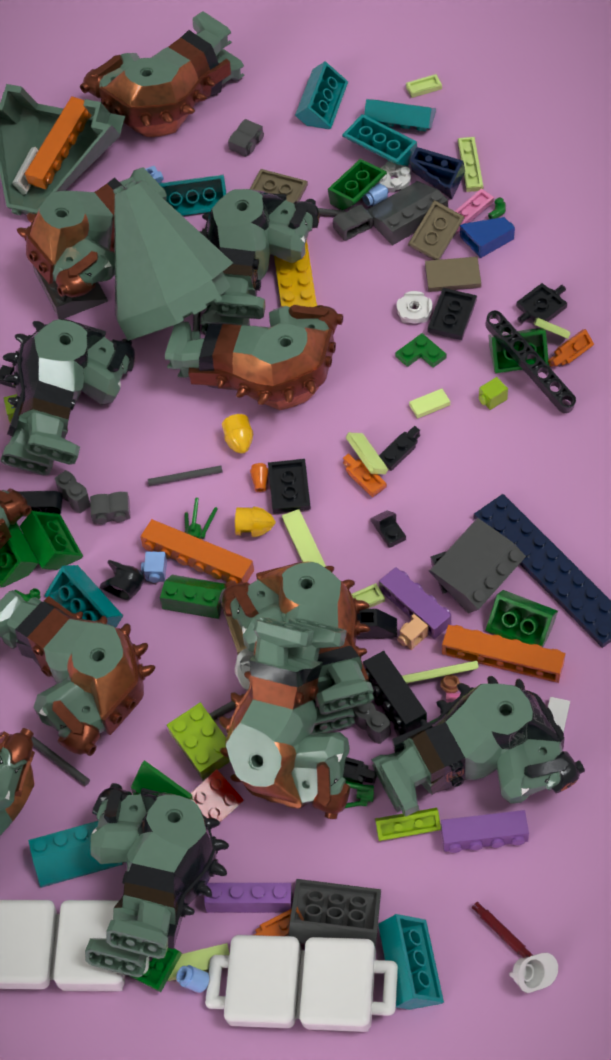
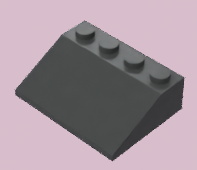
[367,181,448,246]
[33,265,108,319]
[429,518,526,613]
[288,879,381,946]

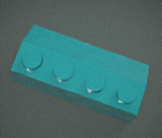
[295,61,348,129]
[364,99,436,131]
[342,114,417,166]
[158,174,226,215]
[44,565,123,628]
[28,821,123,888]
[378,914,444,1010]

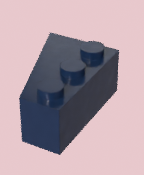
[410,147,465,199]

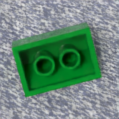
[328,159,387,210]
[488,328,549,373]
[19,511,83,570]
[0,522,39,587]
[160,575,225,619]
[485,590,558,647]
[131,760,194,801]

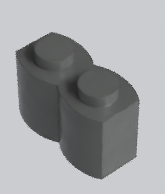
[228,119,264,156]
[333,205,373,240]
[55,470,90,513]
[90,492,131,524]
[352,702,391,744]

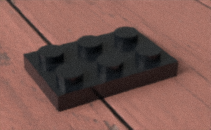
[428,288,477,340]
[268,459,311,513]

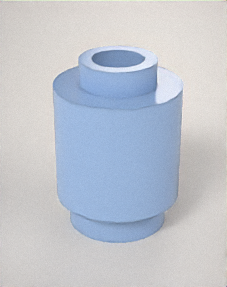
[362,183,388,206]
[176,965,209,993]

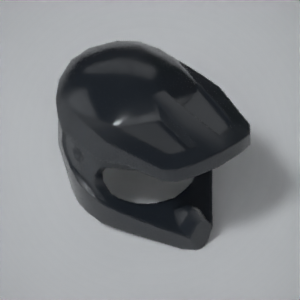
[100,560,145,600]

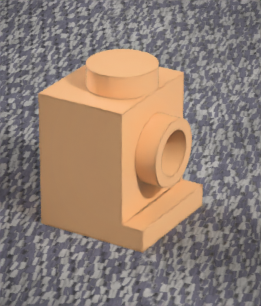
[397,614,428,650]

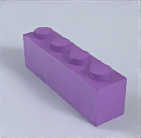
[379,567,451,639]
[441,810,529,853]
[204,883,293,913]

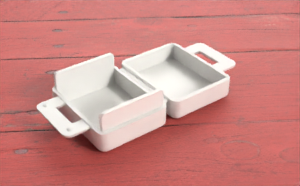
[0,900,149,991]
[205,935,398,1032]

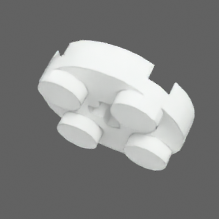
[378,161,411,193]
[397,291,432,323]

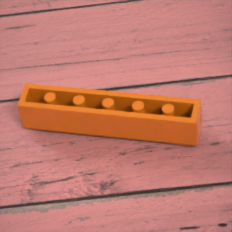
[25,96,92,190]
[140,519,254,584]
[442,624,566,683]

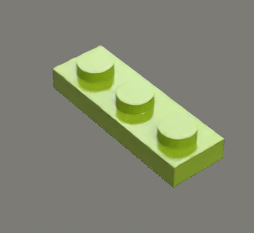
[375,807,441,841]

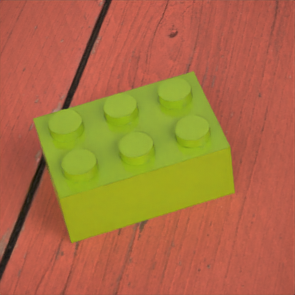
[167,702,230,780]

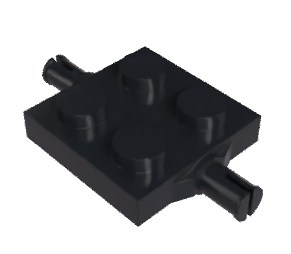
[516,283,567,324]

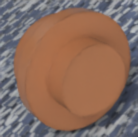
[440,674,460,693]

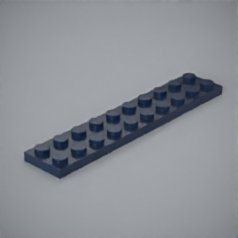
[474,494,611,648]

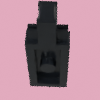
[379,426,420,471]
[343,757,377,784]

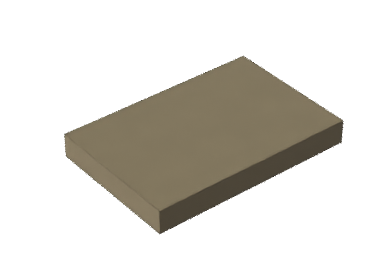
[250,169,308,203]
[408,200,465,260]
[425,257,481,292]

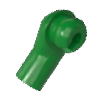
[488,197,506,219]
[14,588,41,602]

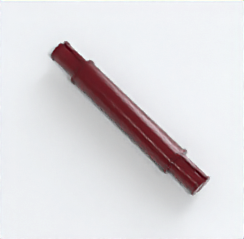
[472,902,533,958]

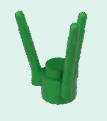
[185,497,218,539]
[345,781,374,808]

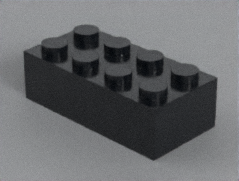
[363,651,427,736]

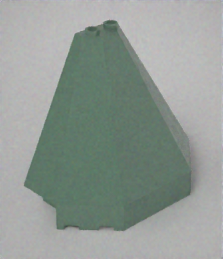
[0,84,125,215]
[113,180,233,341]

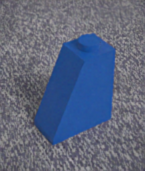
[460,217,515,258]

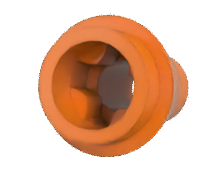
[250,463,268,492]

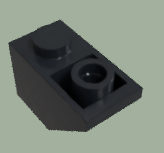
[357,609,397,638]

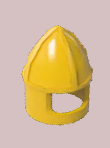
[222,414,254,454]
[235,506,276,537]

